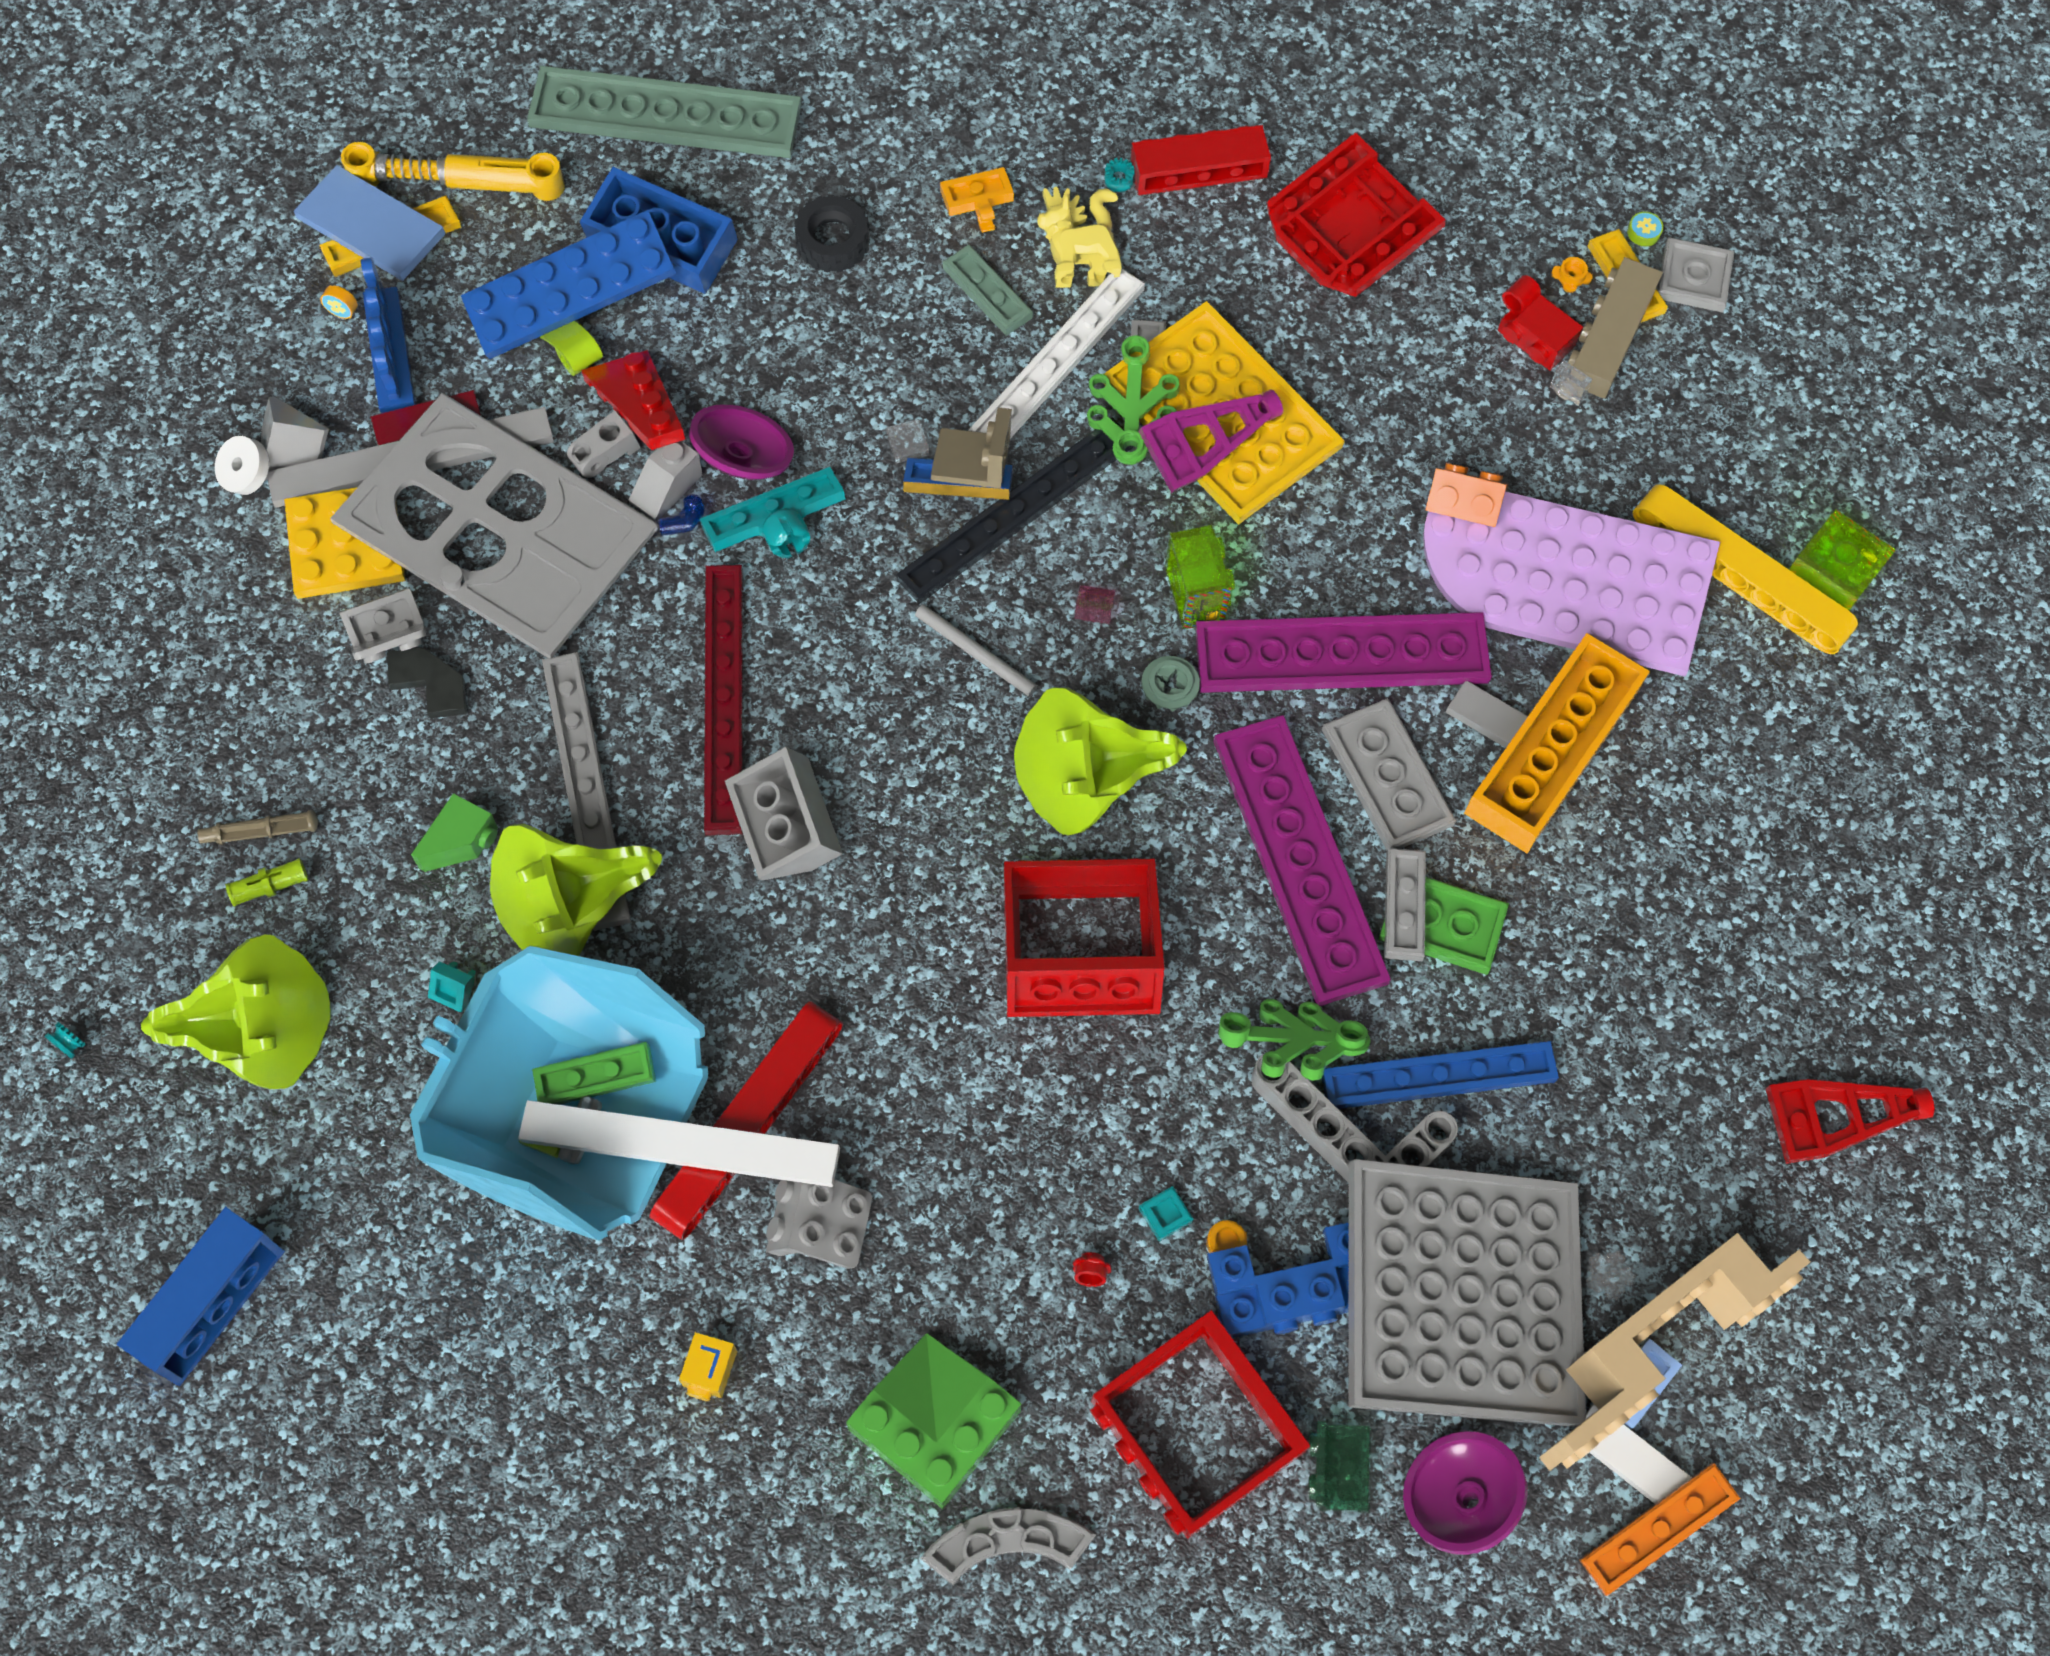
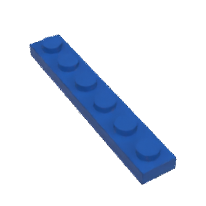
[1322,1041,1559,1109]

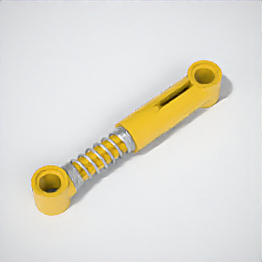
[341,142,565,201]

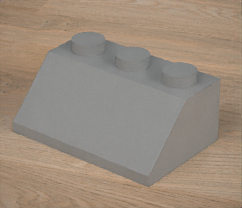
[725,747,843,880]

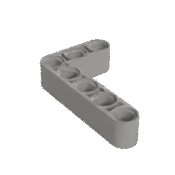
[1251,1054,1458,1183]

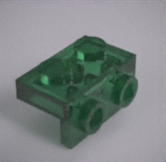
[1309,1421,1371,1513]

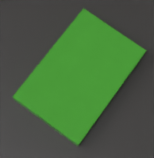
[1378,877,1509,975]

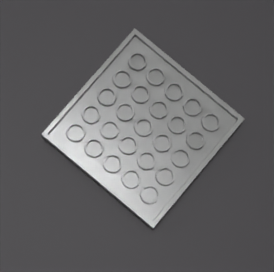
[1349,1159,1586,1427]

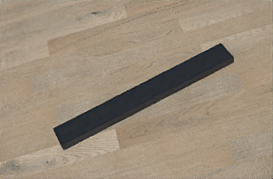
[896,417,1135,604]

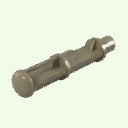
[197,810,318,845]

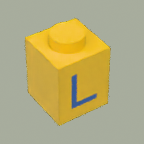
[679,1332,737,1401]

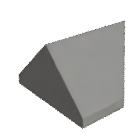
[261,396,329,480]

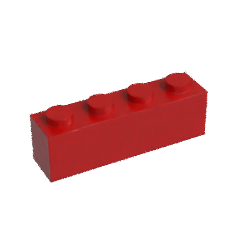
[1130,125,1271,196]

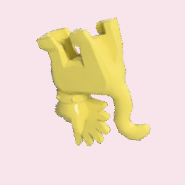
[1037,187,1122,288]

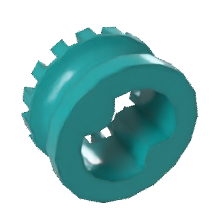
[1104,158,1135,192]
[44,1022,86,1059]

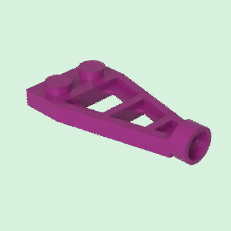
[1138,389,1283,493]

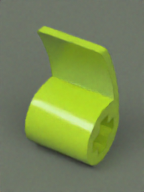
[540,321,603,376]

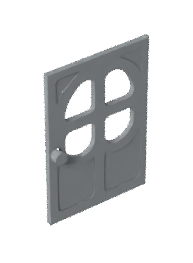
[330,393,660,659]

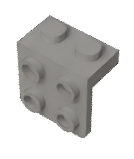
[339,587,426,664]
[766,1180,872,1269]

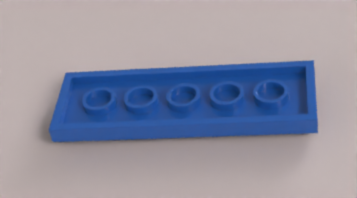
[460,210,677,360]

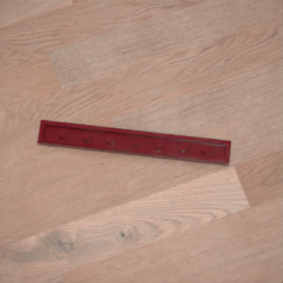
[704,565,743,836]

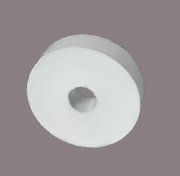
[215,436,269,495]

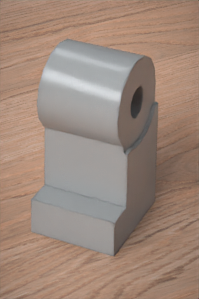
[567,410,640,478]

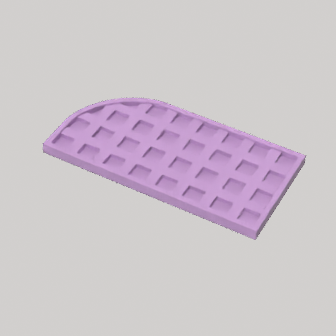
[1423,492,1720,677]

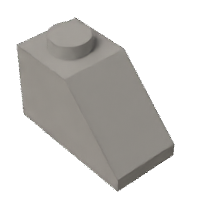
[629,441,703,522]

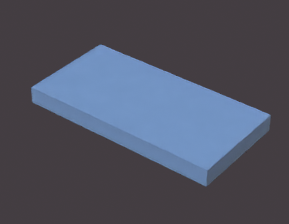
[294,165,445,281]

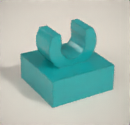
[428,961,476,1013]

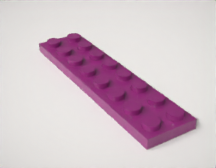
[1195,612,1492,693]
[1213,715,1391,1006]

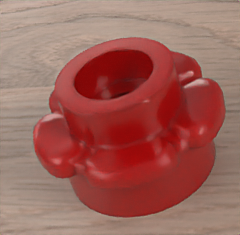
[1072,1252,1112,1287]

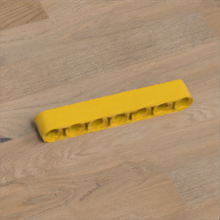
[1632,484,1858,654]

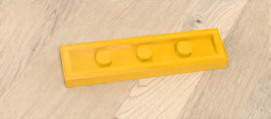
[320,196,461,277]

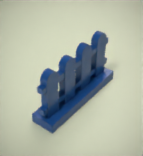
[361,257,416,414]

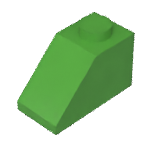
[411,793,498,872]

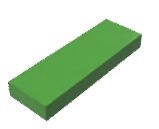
[532,1042,656,1105]

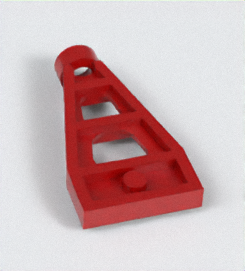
[1765,1079,1934,1164]

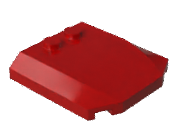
[1267,132,1446,297]

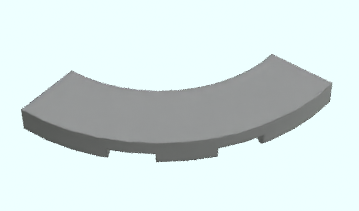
[920,1508,1096,1586]

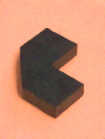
[387,648,467,718]

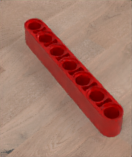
[649,1001,843,1240]

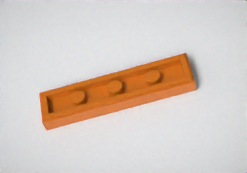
[1579,1463,1741,1596]

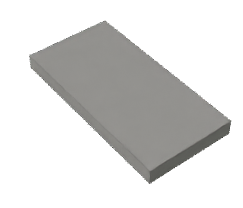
[1322,698,1456,850]

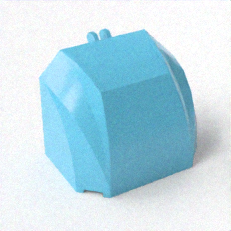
[410,946,708,1241]

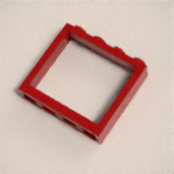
[1090,1310,1310,1539]

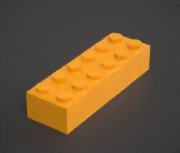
[1464,633,1650,854]

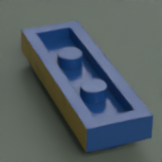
[903,458,1012,500]

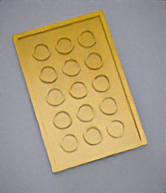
[1103,301,1345,525]

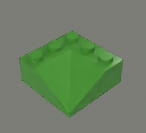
[846,1333,1022,1509]

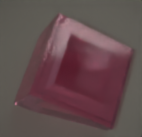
[1074,585,1115,624]

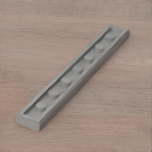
[267,407,554,508]
[542,652,631,931]

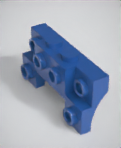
[1207,1222,1349,1338]

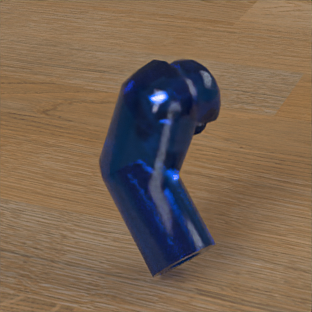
[658,494,705,536]

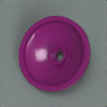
[689,404,794,480]
[1403,1431,1527,1555]

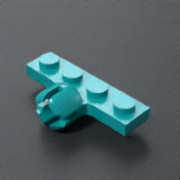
[700,467,845,558]

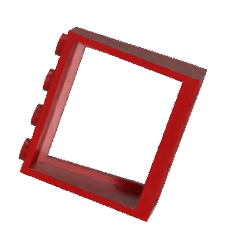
[1004,858,1164,1017]

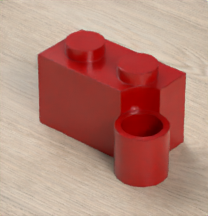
[1497,275,1583,371]

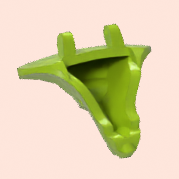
[1014,687,1187,835]
[490,824,662,956]
[141,934,331,1089]

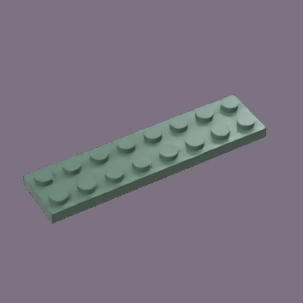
[527,66,802,158]

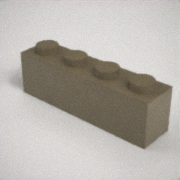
[1566,257,1663,399]

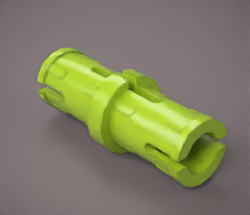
[225,858,308,907]

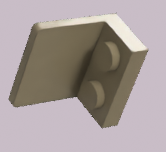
[931,407,1012,488]

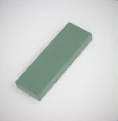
[943,245,1033,336]

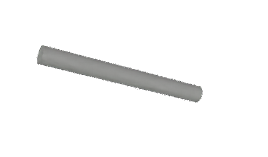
[915,604,1037,697]

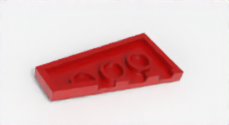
[581,350,686,450]

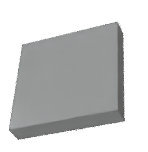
[1658,237,1735,313]

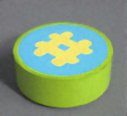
[1627,212,1663,247]

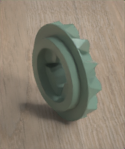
[1141,656,1200,712]

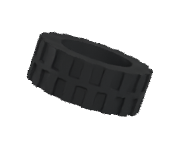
[794,195,870,273]

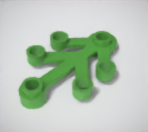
[1087,335,1180,465]
[1218,999,1370,1080]

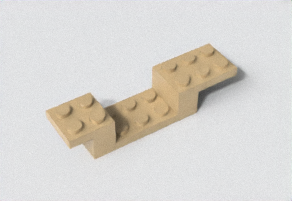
[1539,1233,1810,1471]

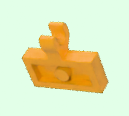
[940,167,1014,233]

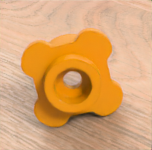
[1551,257,1592,293]

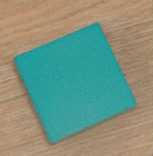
[1138,1186,1194,1242]

